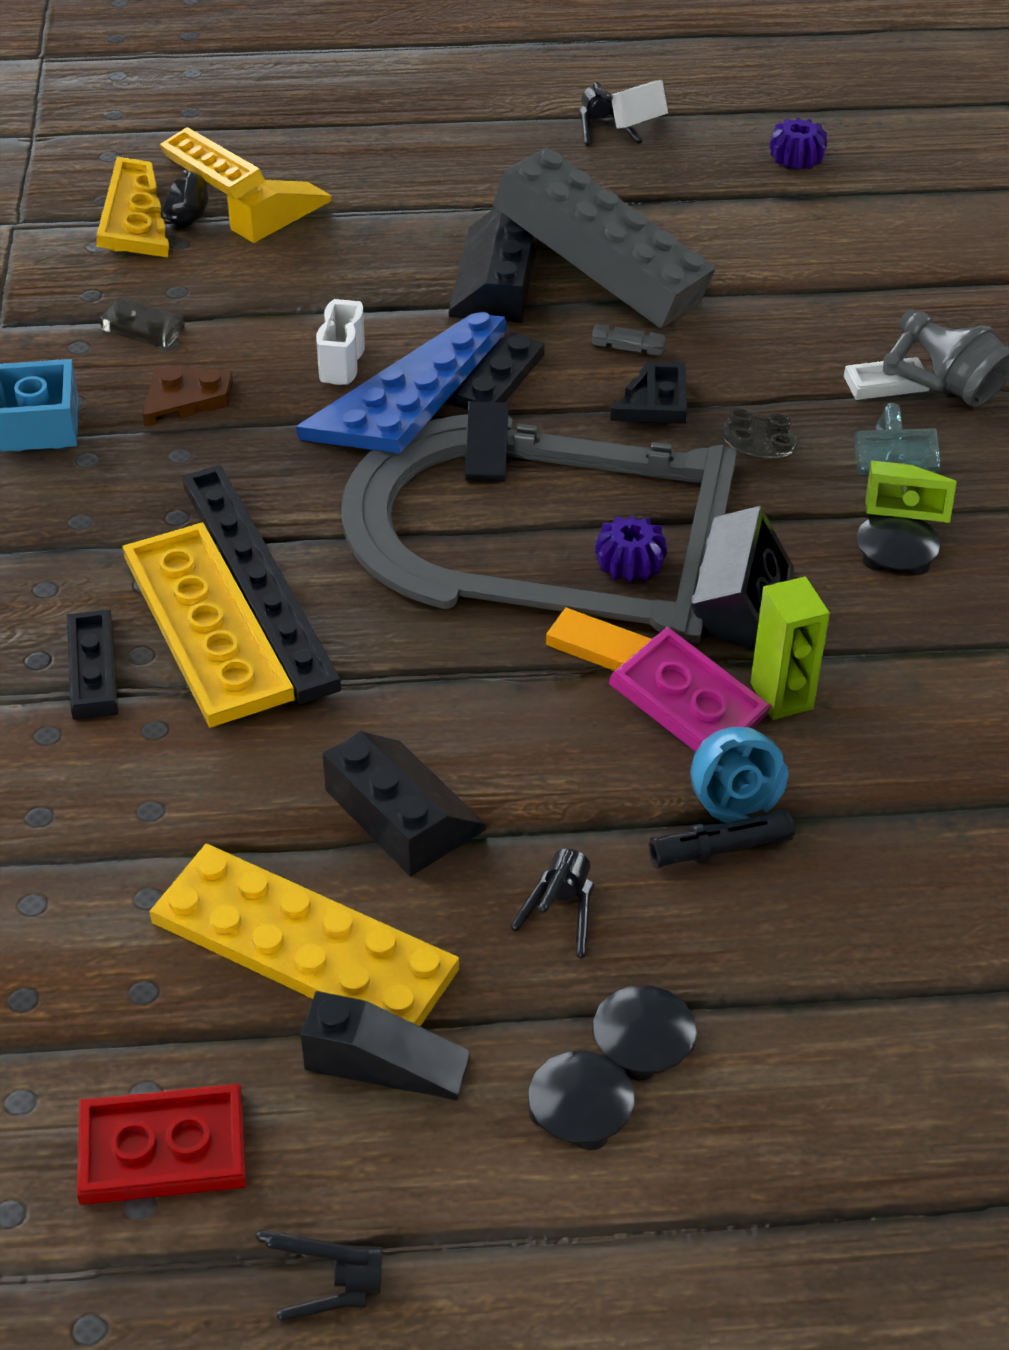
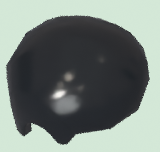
[162,170,209,225]

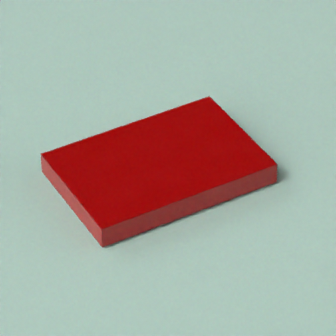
[77,1083,246,1205]

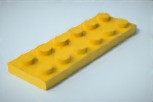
[123,522,295,728]
[150,843,459,1026]

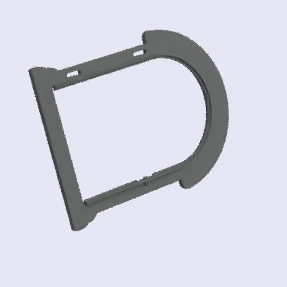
[341,414,737,643]

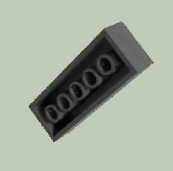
[492,147,716,329]

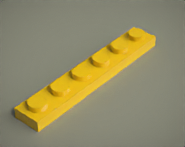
[159,127,265,200]

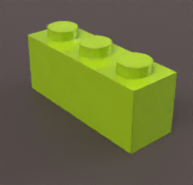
[750,576,830,720]

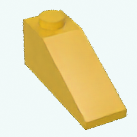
[227,180,332,243]

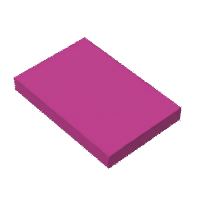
[609,626,771,752]

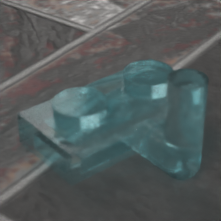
[854,403,941,474]

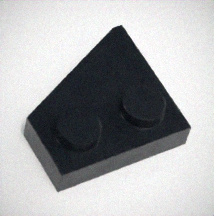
[610,362,687,424]

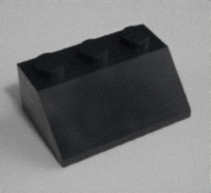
[691,506,794,651]
[322,731,486,877]

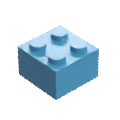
[0,359,79,452]

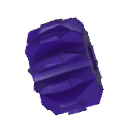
[769,117,828,170]
[595,514,667,584]

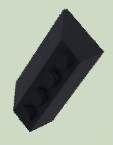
[448,208,539,323]

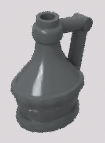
[883,309,1009,408]

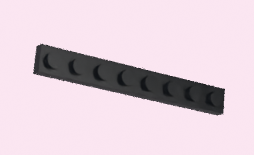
[182,465,341,704]

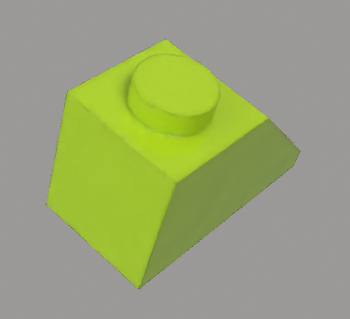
[865,460,956,523]

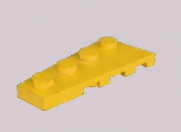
[96,157,169,258]

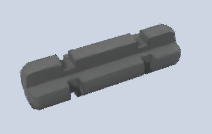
[592,324,666,356]

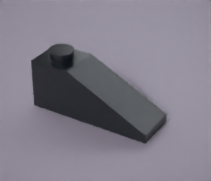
[301,991,470,1101]

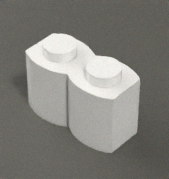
[316,299,365,385]

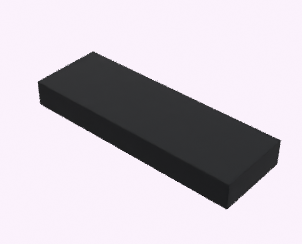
[67,609,119,719]

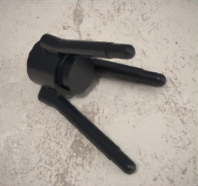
[579,82,642,146]
[510,848,594,958]
[256,1230,383,1321]

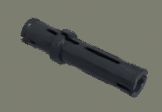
[648,810,795,868]

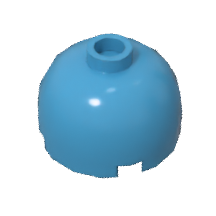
[690,727,789,823]

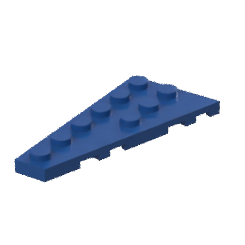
[295,312,507,453]

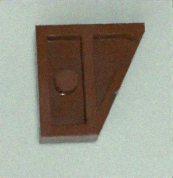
[142,366,233,426]

